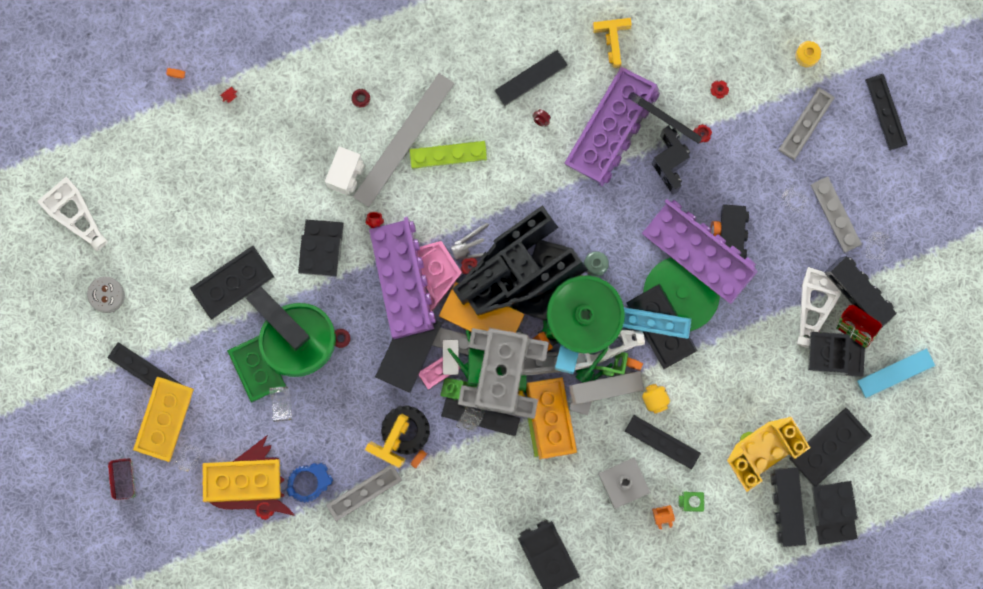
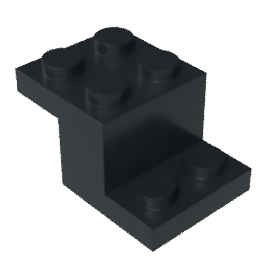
[652,125,690,195]
[298,219,344,277]
[808,331,865,377]
[812,481,858,545]

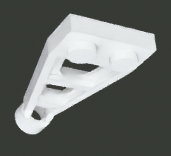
[37,177,108,251]
[797,267,841,348]
[575,330,645,370]

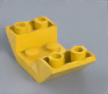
[727,417,810,492]

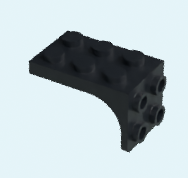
[517,519,580,589]

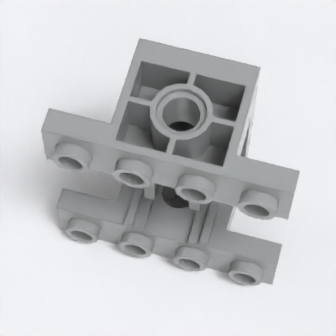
[458,328,549,419]

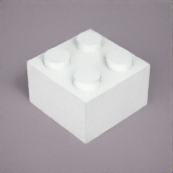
[325,146,364,196]

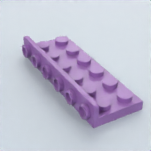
[564,66,660,187]
[642,199,758,304]
[369,216,436,339]

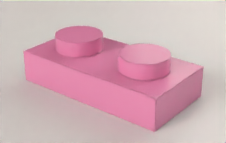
[419,357,460,390]

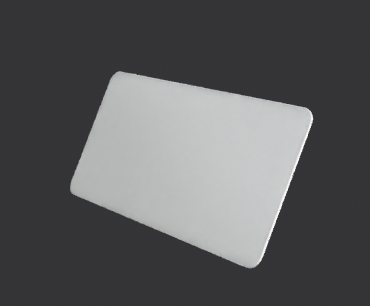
[443,340,458,375]

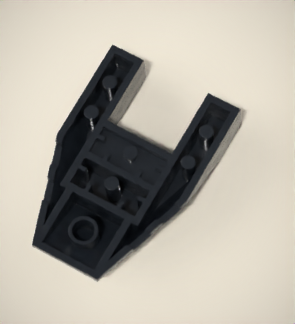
[461,205,588,316]

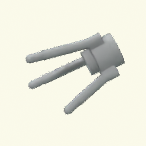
[451,223,489,261]

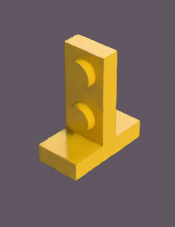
[592,18,632,68]
[365,414,409,468]

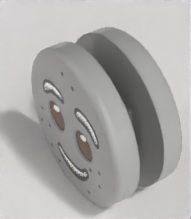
[87,277,125,313]

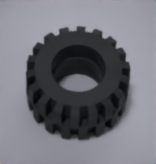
[381,405,430,455]

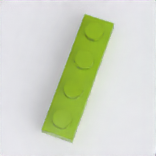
[409,141,487,169]

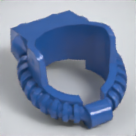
[286,463,334,503]

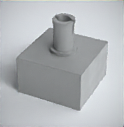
[598,458,651,509]

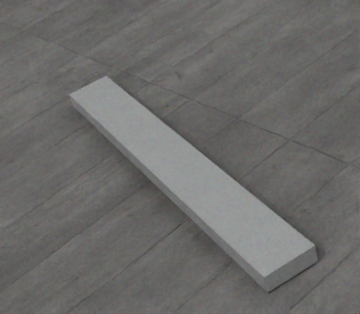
[353,73,455,208]

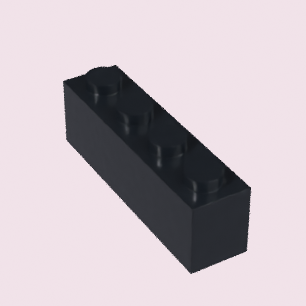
[721,204,749,259]
[824,256,897,327]
[770,467,807,547]

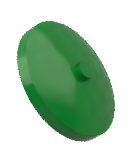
[643,258,720,332]
[547,276,625,354]
[259,303,336,377]

